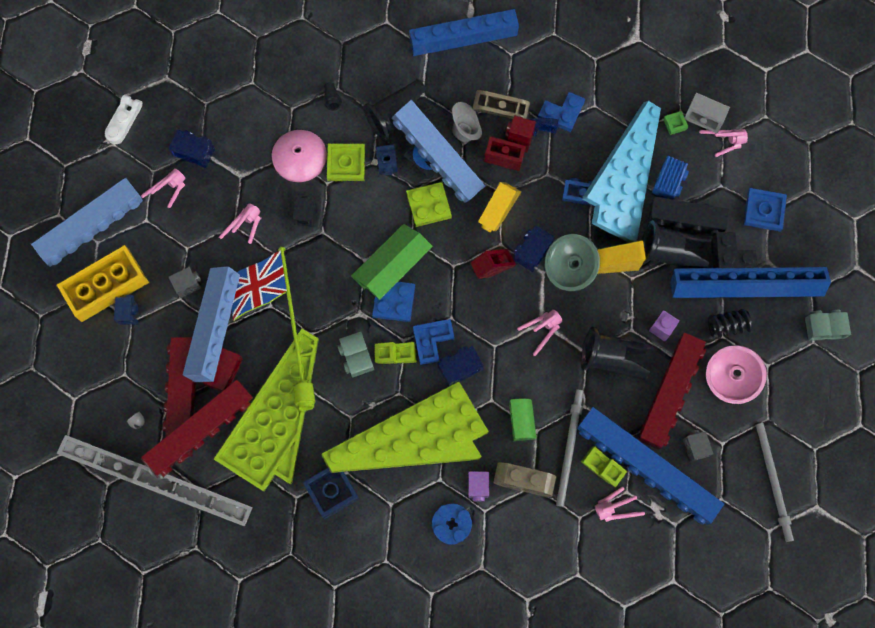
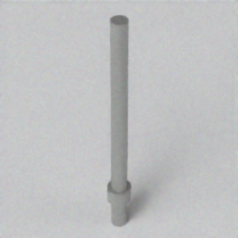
[556,390,584,507]
[756,423,794,542]

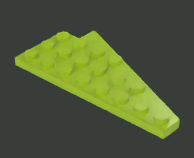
[214,329,319,491]
[322,382,489,473]

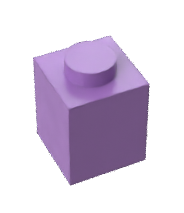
[649,310,679,341]
[468,472,489,502]

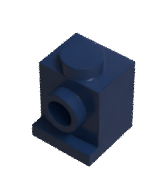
[376,145,398,176]
[114,295,138,325]

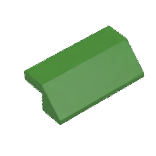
[351,224,433,300]

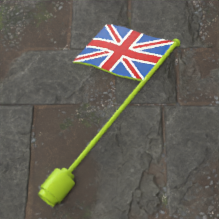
[232,247,316,411]

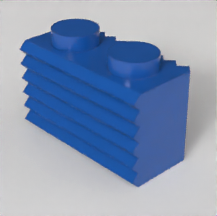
[652,156,689,200]

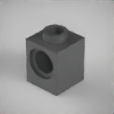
[169,267,201,298]
[683,430,713,462]

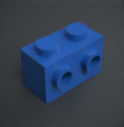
[562,178,594,206]

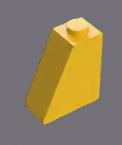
[478,182,522,232]
[597,241,646,274]

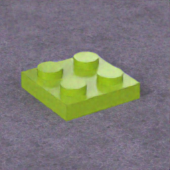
[327,144,365,181]
[406,182,452,227]

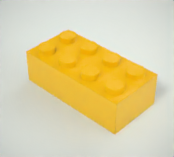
[57,245,149,322]

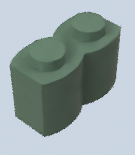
[805,310,851,341]
[337,332,374,378]

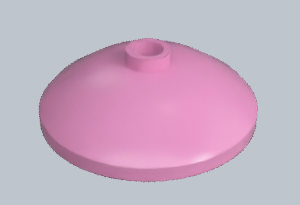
[272,130,327,182]
[706,345,767,404]

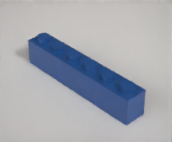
[409,9,519,56]

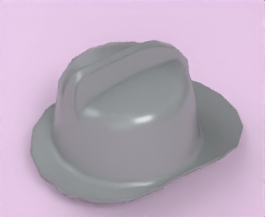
[452,102,482,144]

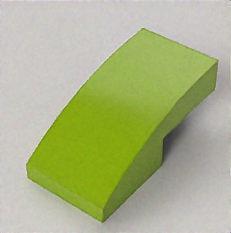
[375,342,417,364]
[581,446,627,487]

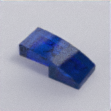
[529,118,559,136]

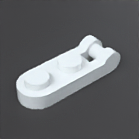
[105,95,142,144]

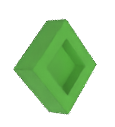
[663,111,688,135]

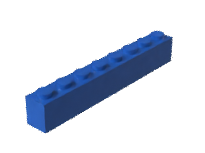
[670,267,831,298]
[577,407,724,525]

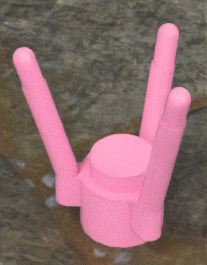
[699,129,748,157]
[141,169,185,208]
[219,204,261,244]
[517,310,562,356]
[595,487,645,522]

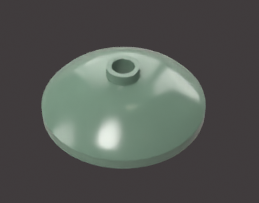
[545,234,600,291]

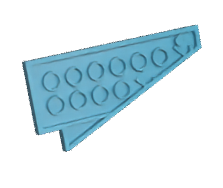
[582,101,661,243]

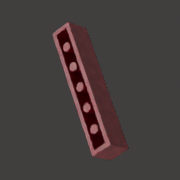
[637,332,706,450]
[163,337,196,457]
[141,380,253,478]

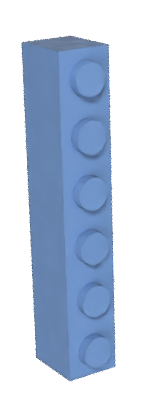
[392,100,485,203]
[31,178,143,267]
[183,266,240,382]

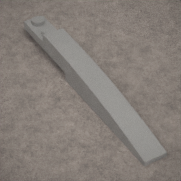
[57,435,253,527]

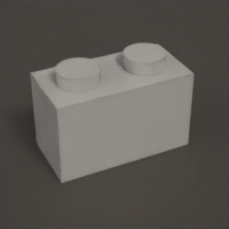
[684,93,730,133]

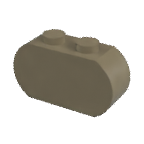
[472,90,530,119]
[493,462,556,497]

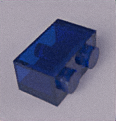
[168,130,215,168]
[514,225,555,272]
[438,346,484,387]

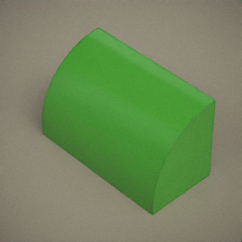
[509,399,537,442]

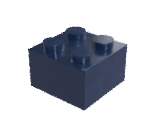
[303,468,359,520]

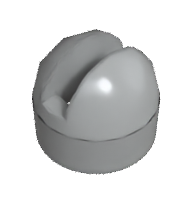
[127,412,145,429]

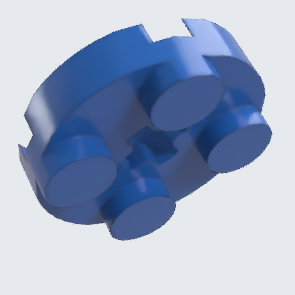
[432,504,472,545]

